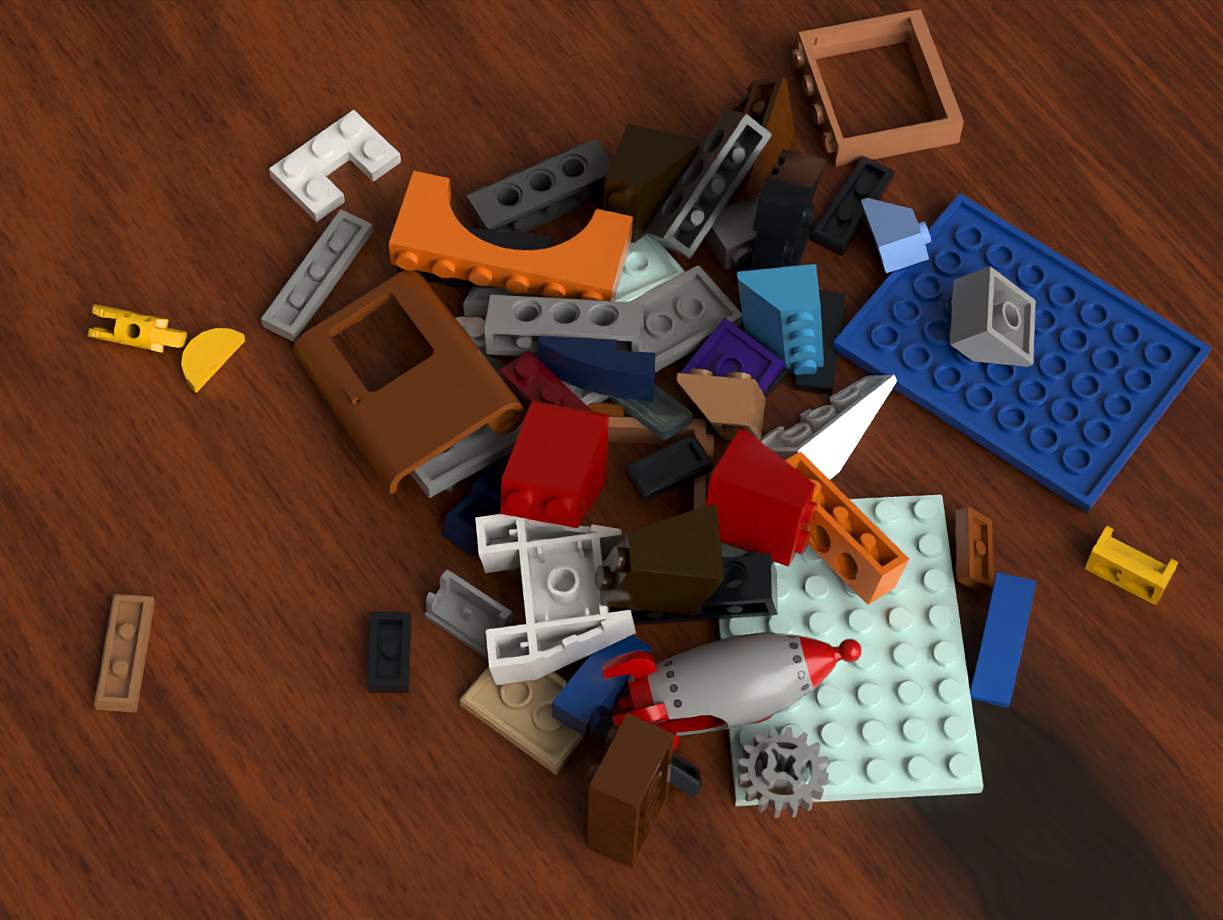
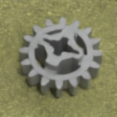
[737,727,829,818]

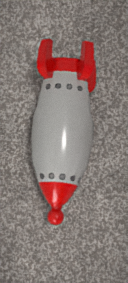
[602,632,862,752]

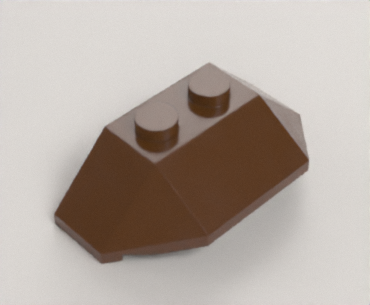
[730,76,795,198]

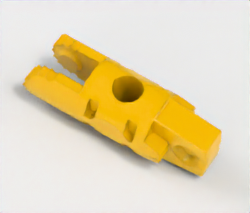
[88,304,187,352]

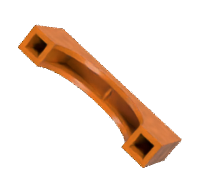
[389,171,633,301]

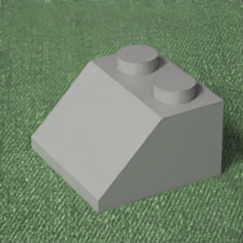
[949,266,1036,367]

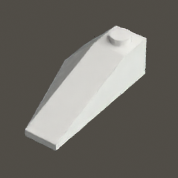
[761,375,897,480]

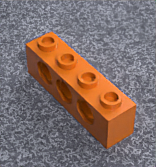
[785,451,909,605]

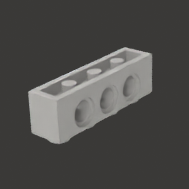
[484,295,644,357]

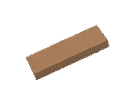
[94,594,155,713]

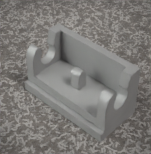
[424,569,512,659]

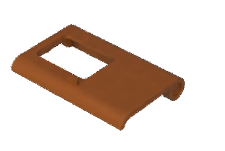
[293,270,526,494]

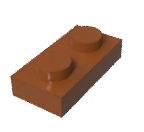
[954,506,994,595]

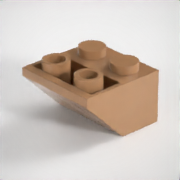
[677,369,766,442]

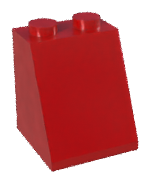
[500,401,609,528]
[705,429,818,567]

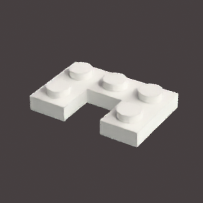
[269,110,401,222]

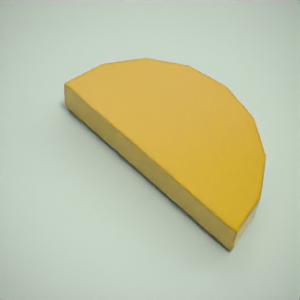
[181,328,245,393]

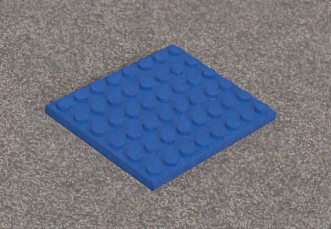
[833,193,1212,513]

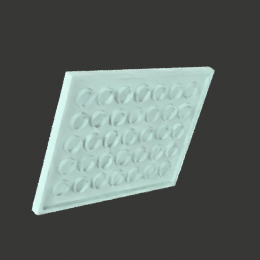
[718,495,983,806]

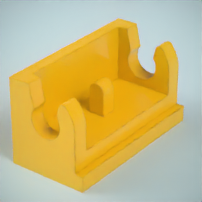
[1085,526,1179,606]

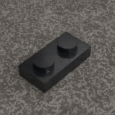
[367,612,412,693]

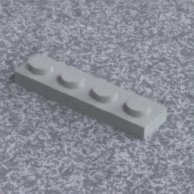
[261,209,373,343]

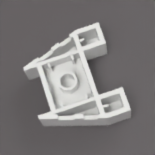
[475,514,636,685]

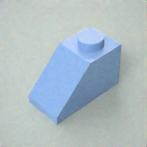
[861,198,931,273]

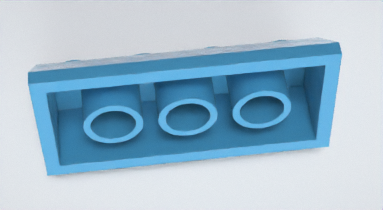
[737,264,824,375]

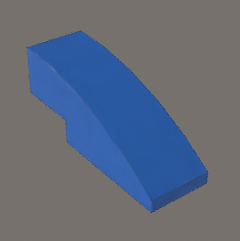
[970,572,1036,708]
[552,635,653,737]

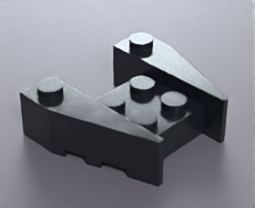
[738,149,826,313]

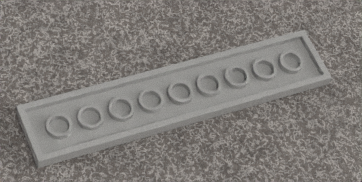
[410,265,743,498]

